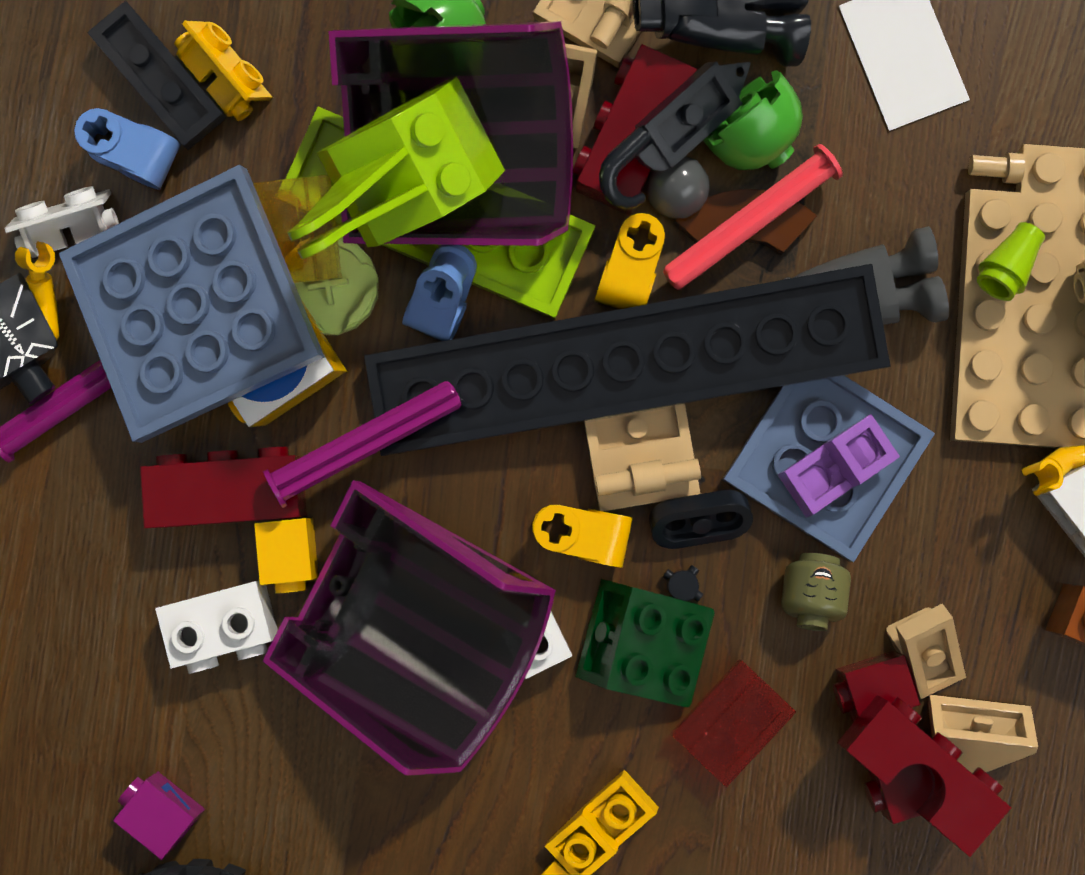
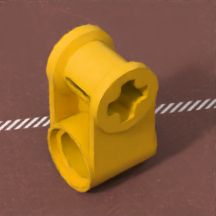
[595,213,665,309]
[532,505,633,568]

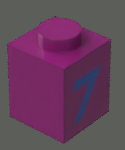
[113,771,205,860]

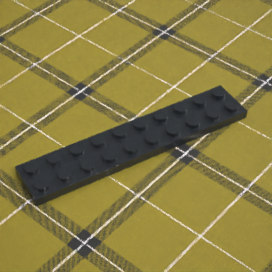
[364,264,891,456]

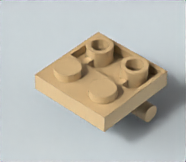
[533,0,641,68]
[584,404,701,511]

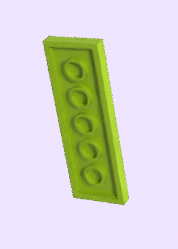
[277,106,596,320]

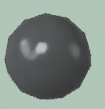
[645,156,710,218]

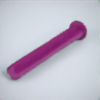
[0,360,111,463]
[263,381,461,508]

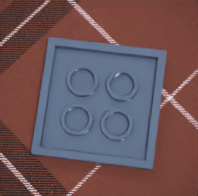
[722,376,935,562]

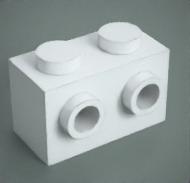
[155,581,278,674]

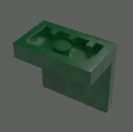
[575,579,715,707]

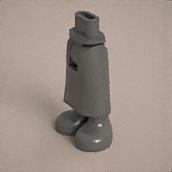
[783,226,949,325]

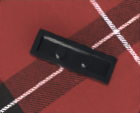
[87,0,226,150]

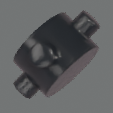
[663,565,703,602]

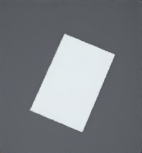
[839,0,970,131]

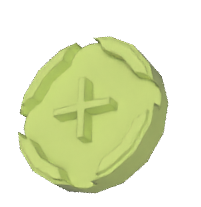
[285,237,379,335]

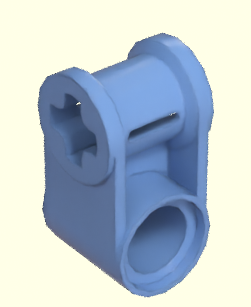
[74,108,181,190]
[402,245,477,341]

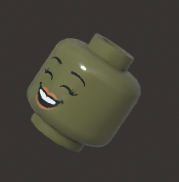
[781,553,851,631]

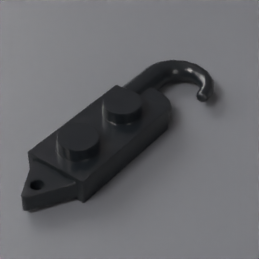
[599,62,751,210]

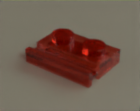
[671,659,796,787]

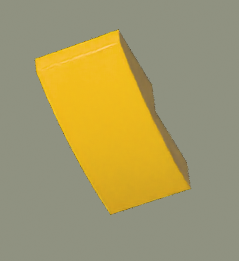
[545,769,659,875]

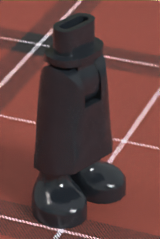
[633,0,811,67]

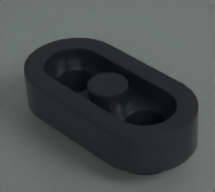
[649,490,753,549]

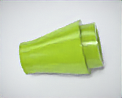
[976,222,1045,301]

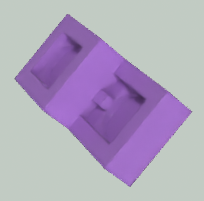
[778,414,900,517]

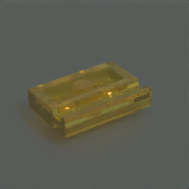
[253,175,342,283]

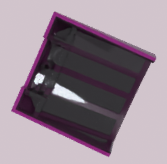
[328,21,573,246]
[263,480,556,776]

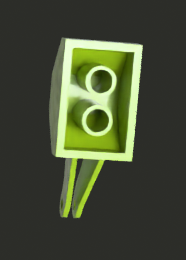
[287,76,505,259]

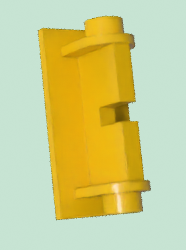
[174,20,272,121]

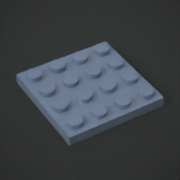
[59,164,325,443]

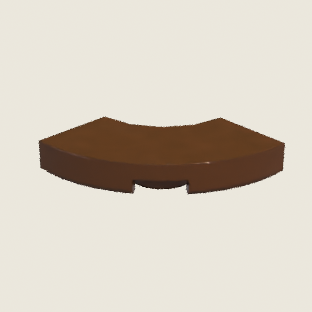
[674,189,817,255]

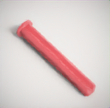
[663,144,843,290]

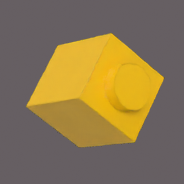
[254,518,319,594]

